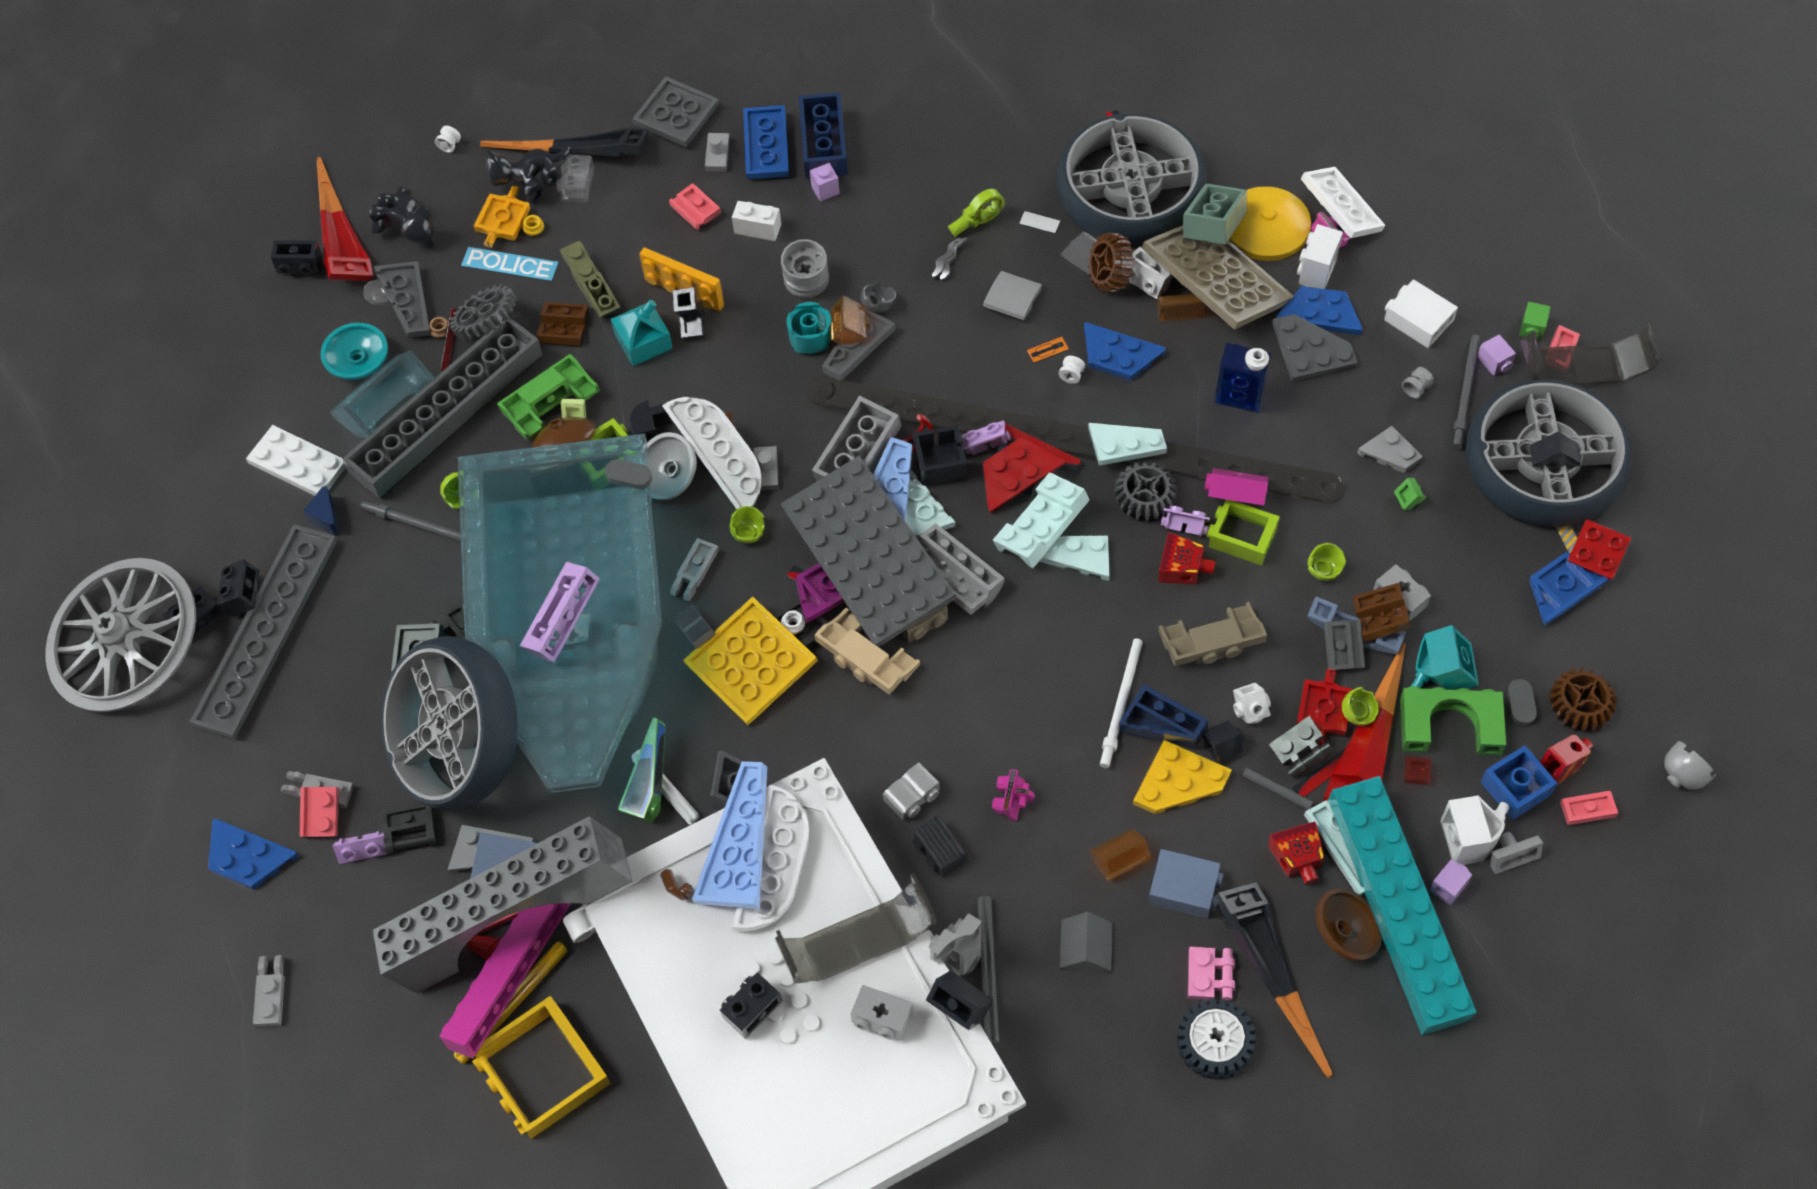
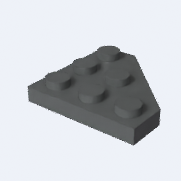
[1272,314,1357,381]

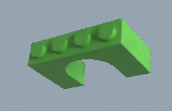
[1400,686,1506,756]

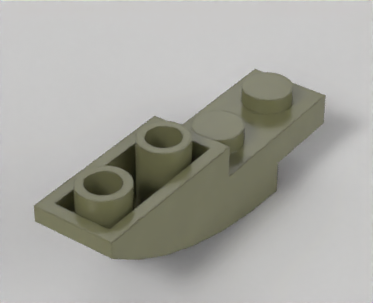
[560,240,620,318]

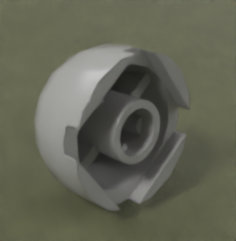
[1664,741,1716,790]

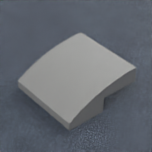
[983,271,1042,320]

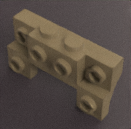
[1158,602,1267,667]

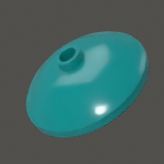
[321,323,388,380]

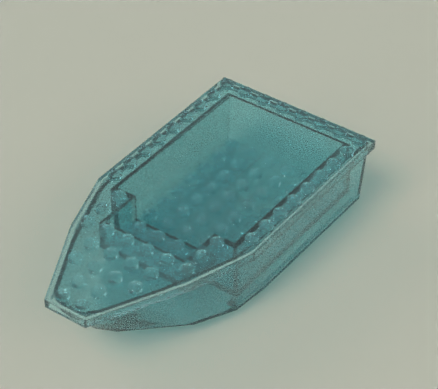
[458,434,662,793]

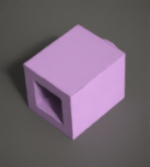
[810,163,840,202]
[1477,335,1516,376]
[1430,859,1472,906]

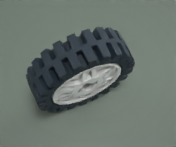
[1177,998,1256,1080]

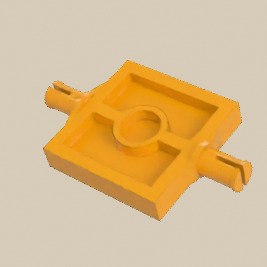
[474,186,531,248]

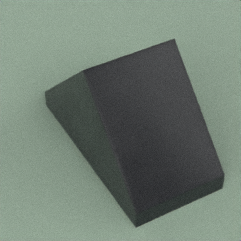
[1530,432,1581,467]

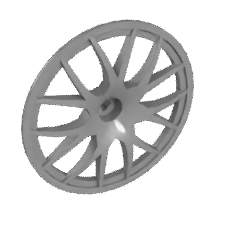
[46,558,196,712]

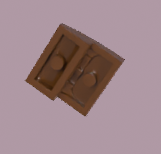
[537,302,589,346]
[1353,583,1412,642]

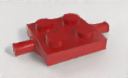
[1296,668,1353,746]

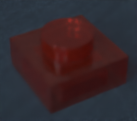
[1404,756,1431,785]

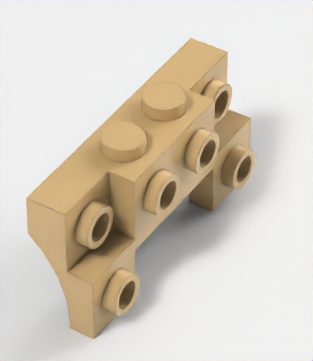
[815,608,920,695]

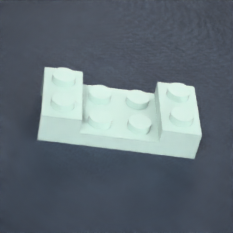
[993,472,1089,568]

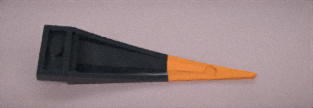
[480,128,649,158]
[1214,882,1332,1078]

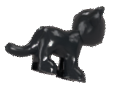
[484,146,571,205]
[369,186,435,248]

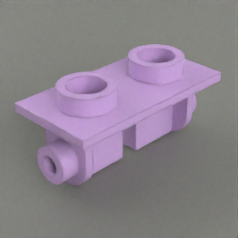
[962,420,1010,455]
[1161,506,1210,536]
[333,831,387,864]

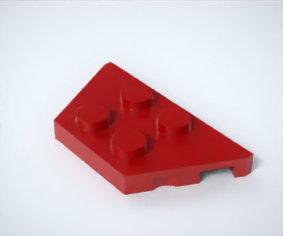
[983,437,1065,513]

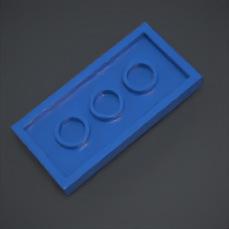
[743,105,789,179]

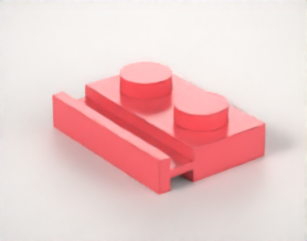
[669,184,721,230]
[300,787,339,837]

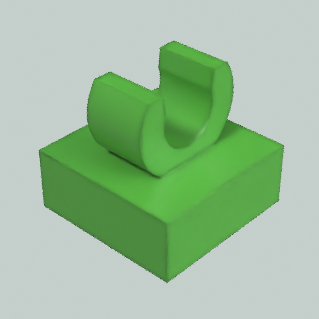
[1394,478,1426,510]

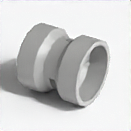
[1402,367,1434,399]

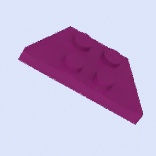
[795,563,844,623]

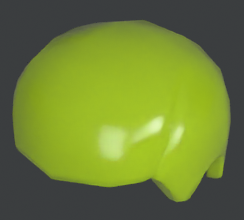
[440,472,478,509]
[730,506,765,544]
[1307,543,1346,581]
[1342,687,1379,726]

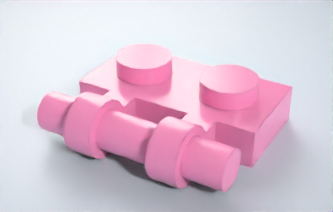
[1188,947,1235,1001]

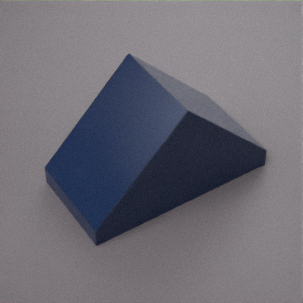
[303,486,339,536]

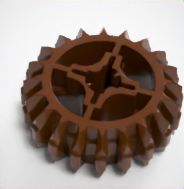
[1087,233,1135,293]
[1549,667,1617,732]

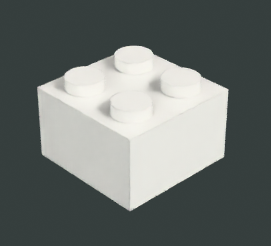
[1297,224,1343,289]

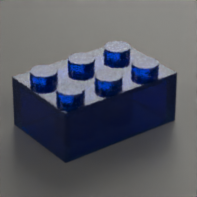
[1214,343,1272,413]

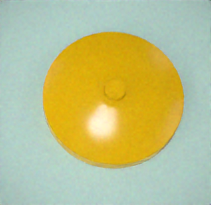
[1229,187,1311,261]

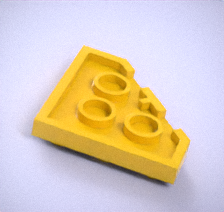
[1133,740,1232,814]

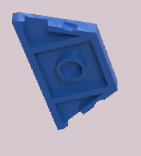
[1276,286,1362,336]
[1084,322,1166,381]
[1529,552,1616,626]
[208,818,299,890]

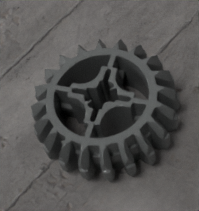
[1114,461,1177,521]

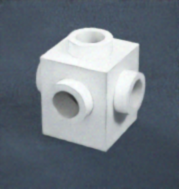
[1233,683,1271,724]

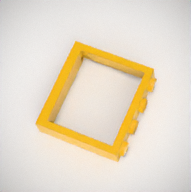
[472,996,610,1139]

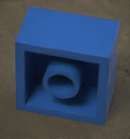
[1481,746,1557,820]

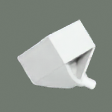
[1440,796,1510,865]

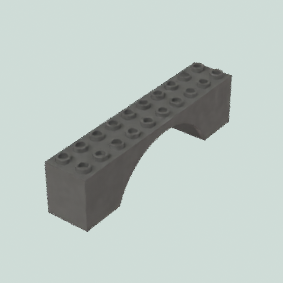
[373,816,633,993]

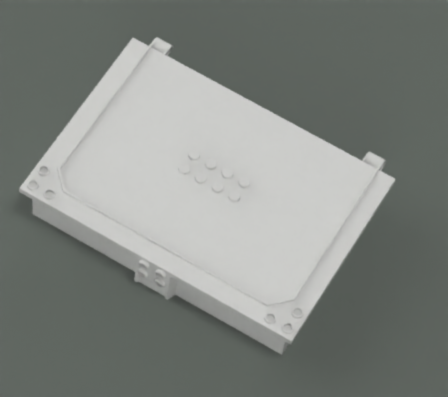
[563,758,1026,1189]

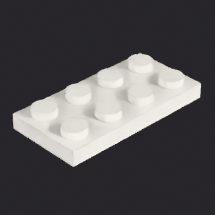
[1301,167,1385,238]
[246,425,346,496]

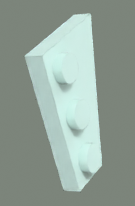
[1088,423,1167,466]
[1039,536,1109,581]

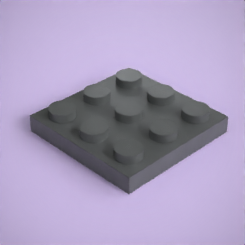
[632,76,719,147]

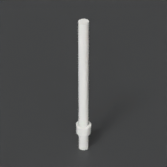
[1100,639,1143,768]

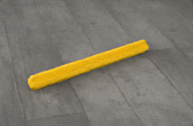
[454,942,568,1064]

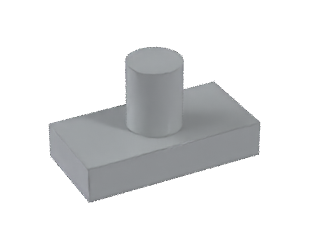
[705,133,730,172]
[753,446,779,491]
[1490,832,1543,874]

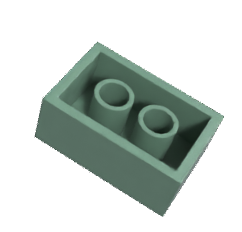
[1183,183,1247,245]

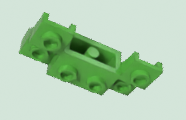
[497,354,600,441]

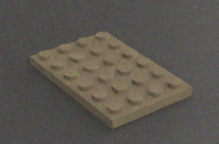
[1142,225,1294,329]

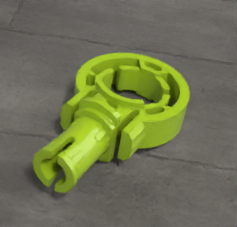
[948,188,1005,237]

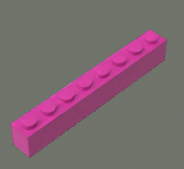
[439,903,572,1059]

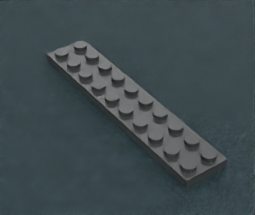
[189,524,338,739]

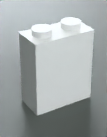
[1384,279,1458,348]

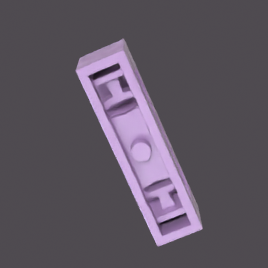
[520,562,600,663]

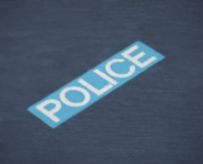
[461,247,558,281]

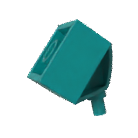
[611,300,673,366]
[1410,625,1479,690]

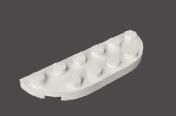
[662,397,762,509]
[732,784,809,931]

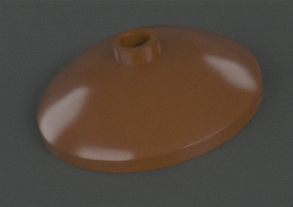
[531,417,596,460]
[1316,888,1382,962]

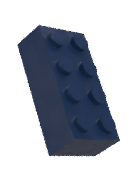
[798,92,848,178]

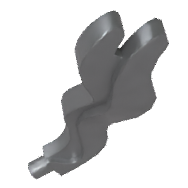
[932,237,967,281]

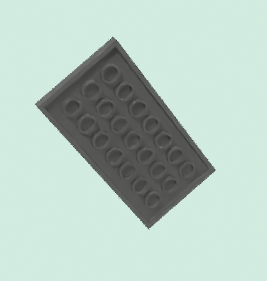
[781,456,957,647]

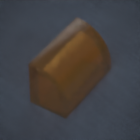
[1156,294,1205,321]
[831,296,866,345]
[1089,829,1152,881]

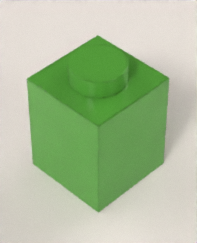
[1519,301,1551,340]

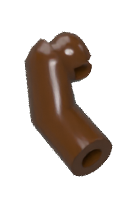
[660,869,694,901]

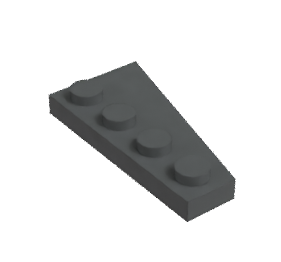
[374,261,430,338]
[822,306,896,382]

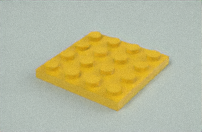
[683,597,818,726]

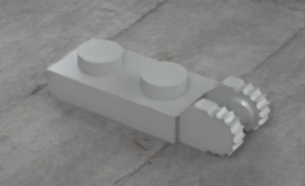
[670,538,719,602]
[281,771,354,809]
[253,955,285,1027]

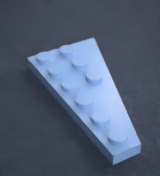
[873,437,913,522]
[692,762,767,909]

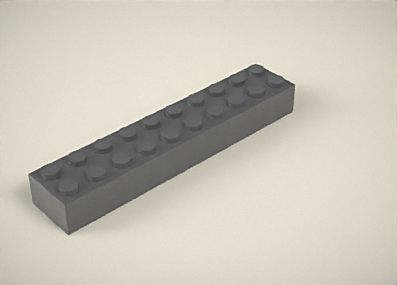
[342,317,542,498]

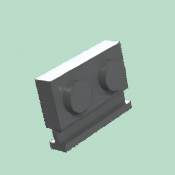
[1324,620,1365,670]

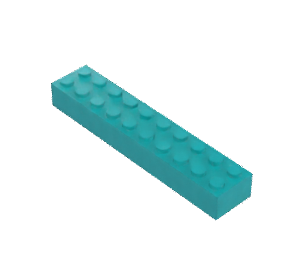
[1328,776,1477,1035]

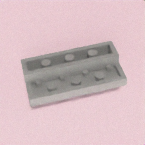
[919,523,1005,615]

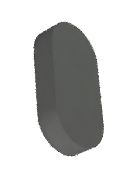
[605,459,652,489]
[1507,679,1537,726]

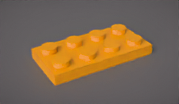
[639,247,724,312]

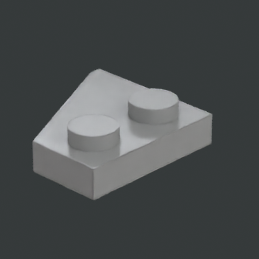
[1357,426,1423,473]

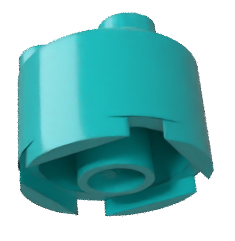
[787,302,833,354]

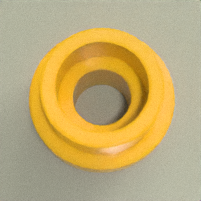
[522,215,544,236]

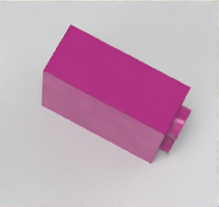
[1204,468,1268,505]

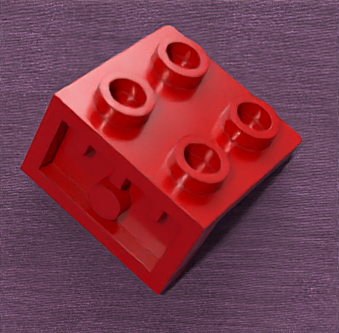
[1568,519,1631,580]

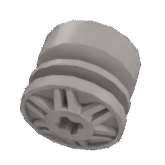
[781,239,829,298]

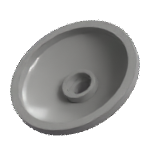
[637,432,696,500]

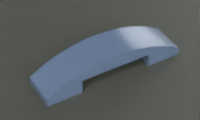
[1307,597,1406,654]

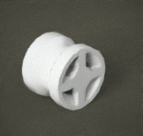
[435,126,461,153]
[1058,356,1085,384]

